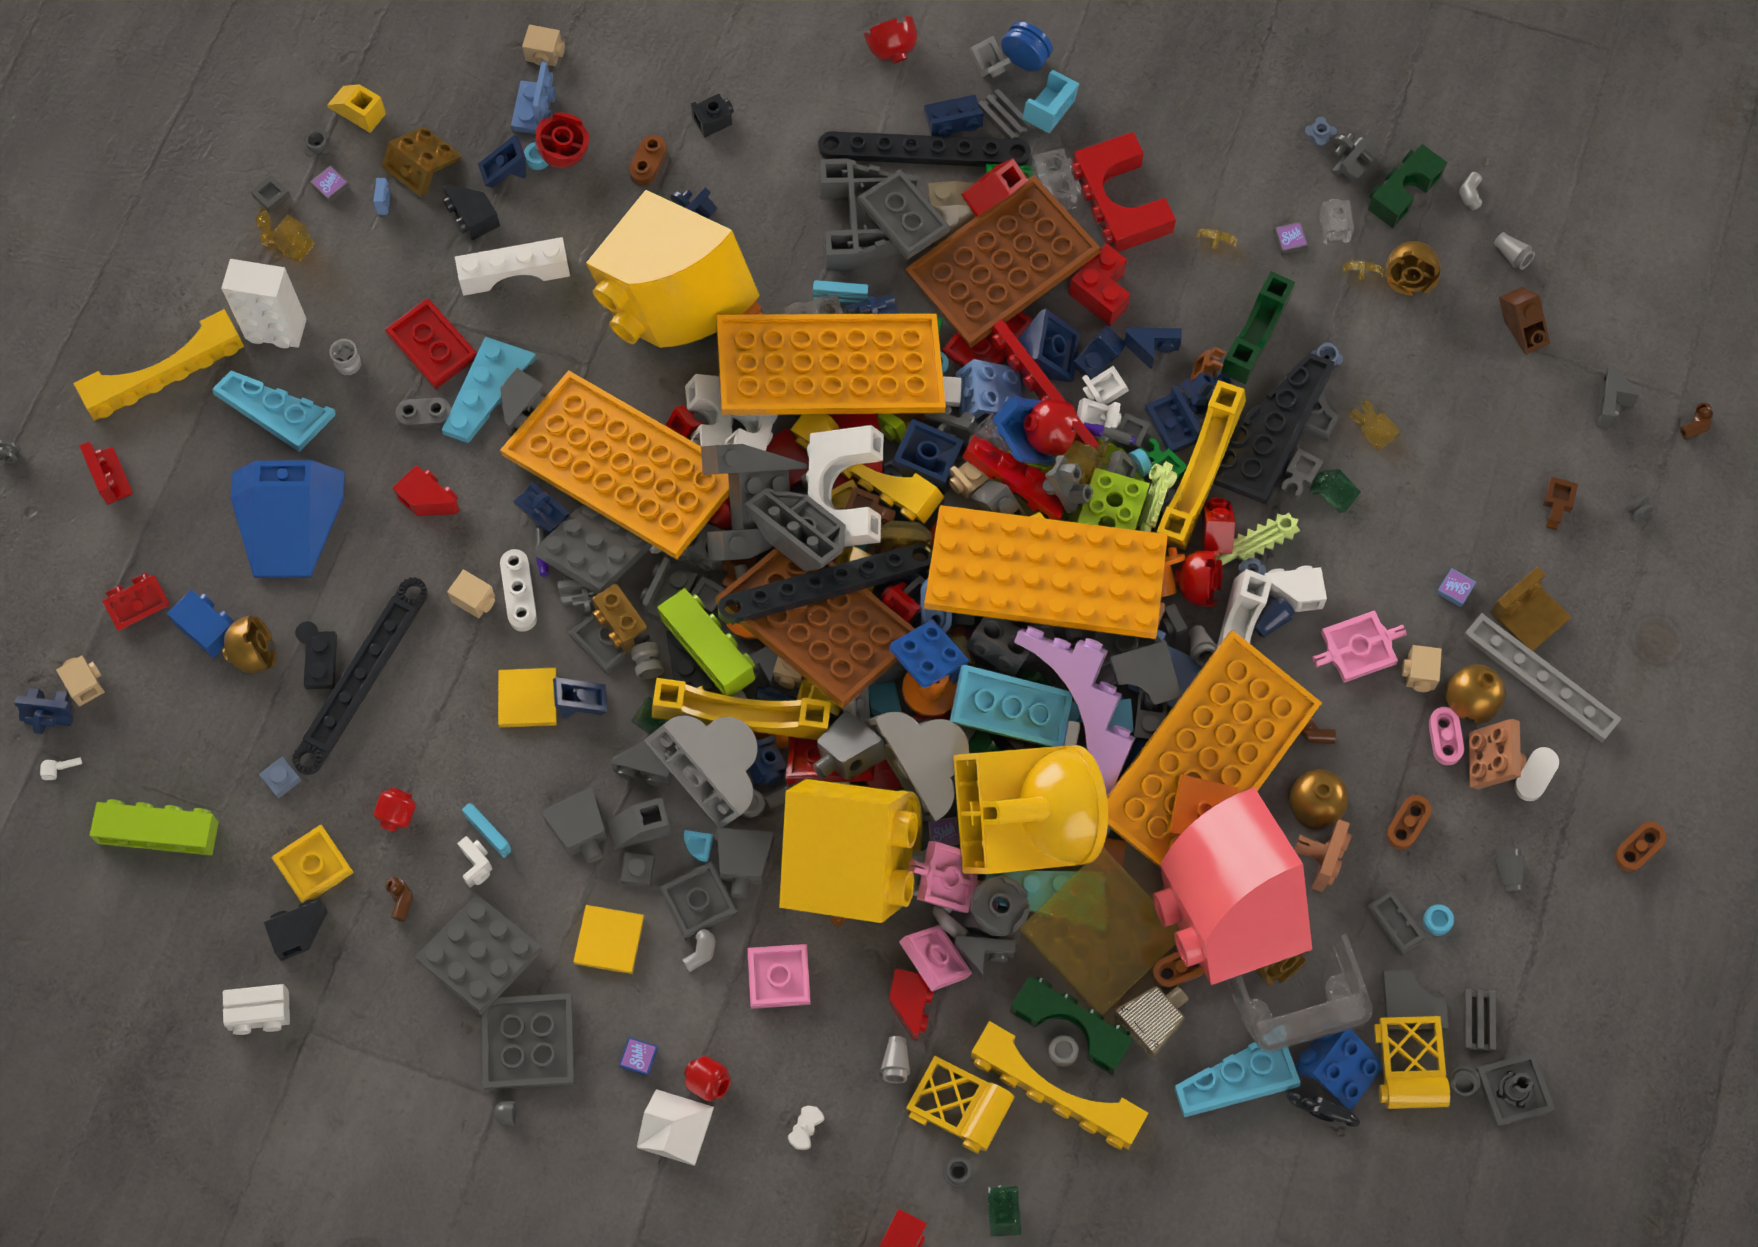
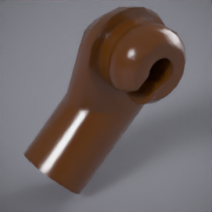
[1680,403,1713,440]
[385,877,413,922]

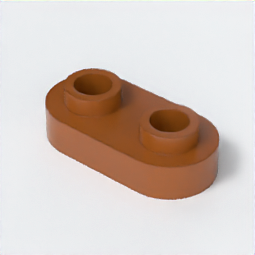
[629,135,667,185]
[1386,795,1432,850]
[1614,822,1666,872]
[1152,952,1205,989]

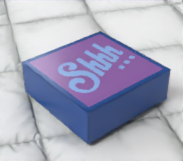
[619,1037,658,1076]

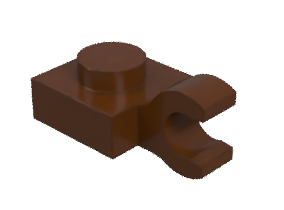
[1543,477,1578,530]
[845,487,896,526]

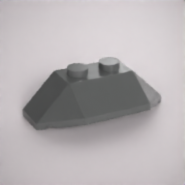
[745,488,846,571]

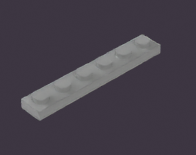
[1463,613,1622,743]

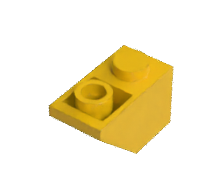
[327,84,386,133]

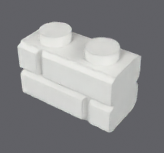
[223,984,290,1035]

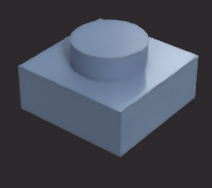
[259,757,301,799]

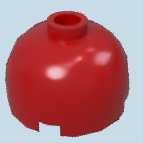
[864,16,918,64]
[535,112,589,168]
[1024,400,1077,457]
[1175,551,1223,607]

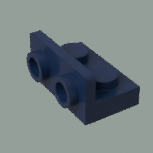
[924,95,984,136]

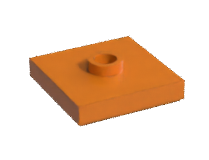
[1169,775,1238,835]

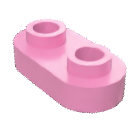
[1429,707,1464,765]

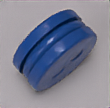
[1001,21,1053,71]

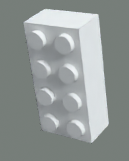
[221,259,307,348]

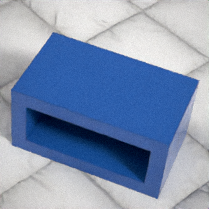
[167,590,234,658]

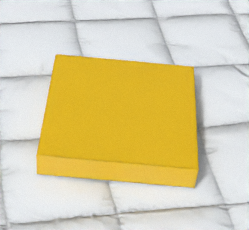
[498,668,557,728]
[271,825,354,903]
[573,905,645,974]

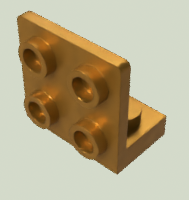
[381,127,462,197]
[1490,567,1571,651]

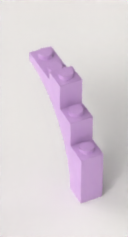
[1014,626,1136,795]

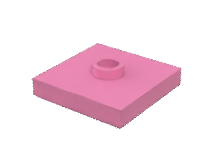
[899,925,972,991]
[748,944,811,1009]

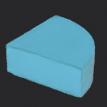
[684,830,714,864]

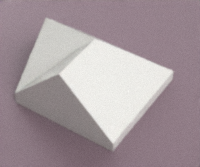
[637,1089,714,1166]

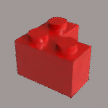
[1069,243,1130,327]

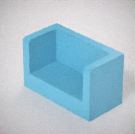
[1022,70,1079,133]

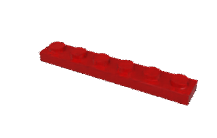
[991,319,1099,461]

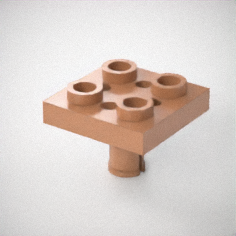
[1469,719,1526,789]
[1294,819,1352,892]

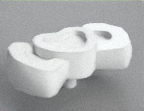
[788,1106,824,1150]

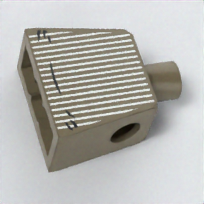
[1113,986,1189,1060]

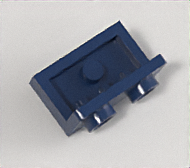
[1145,386,1203,453]

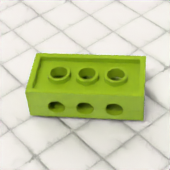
[1077,467,1150,530]

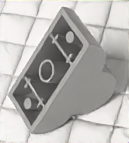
[864,712,969,822]
[644,715,757,828]

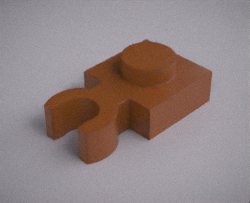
[1190,347,1226,380]

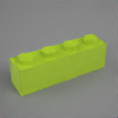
[657,588,756,697]
[89,799,219,855]

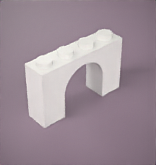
[806,425,884,547]

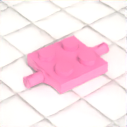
[1312,610,1407,683]
[908,841,983,913]

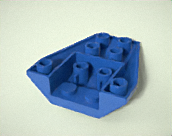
[231,460,345,578]

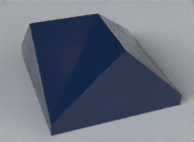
[1018,309,1081,382]
[892,419,964,486]

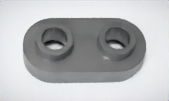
[395,398,451,429]

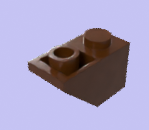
[1499,287,1550,354]

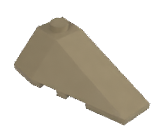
[928,181,977,246]

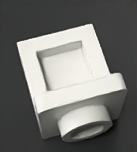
[1082,366,1129,405]
[1077,398,1121,429]
[457,836,492,887]

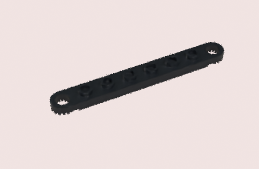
[818,131,1031,167]
[718,543,933,625]
[292,577,428,775]

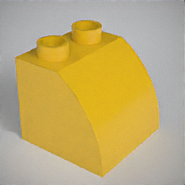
[586,190,760,348]

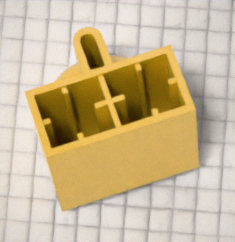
[953,745,1108,874]
[779,779,923,923]

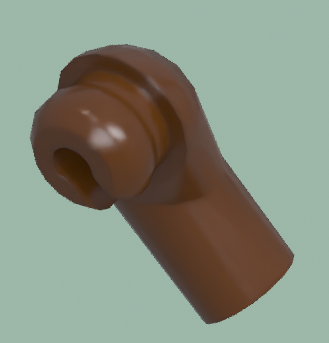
[1300,716,1336,744]

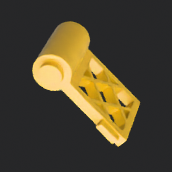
[1374,1016,1450,1109]
[906,1056,1015,1154]

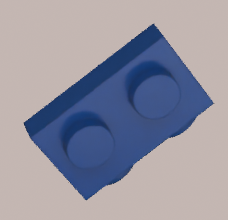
[992,397,1055,465]
[890,619,969,688]
[1295,1022,1383,1109]

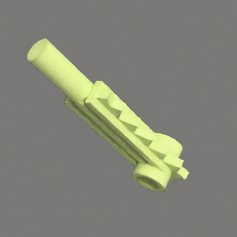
[1138,461,1177,532]
[1216,513,1300,565]

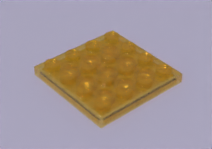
[1018,847,1180,1015]

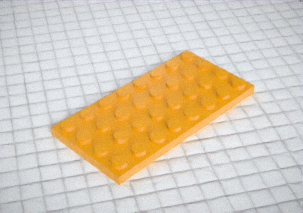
[716,314,946,415]
[500,370,729,559]
[924,505,1168,639]
[1107,630,1322,869]

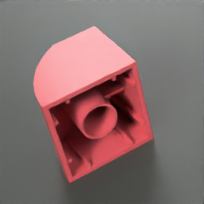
[1152,787,1312,985]

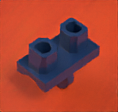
[670,187,717,219]
[846,294,899,314]
[1180,373,1234,415]
[513,482,570,534]
[14,688,73,734]

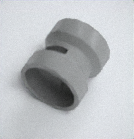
[329,339,361,375]
[630,642,664,680]

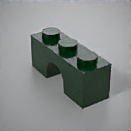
[1368,144,1448,228]

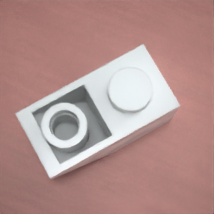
[1264,566,1327,612]

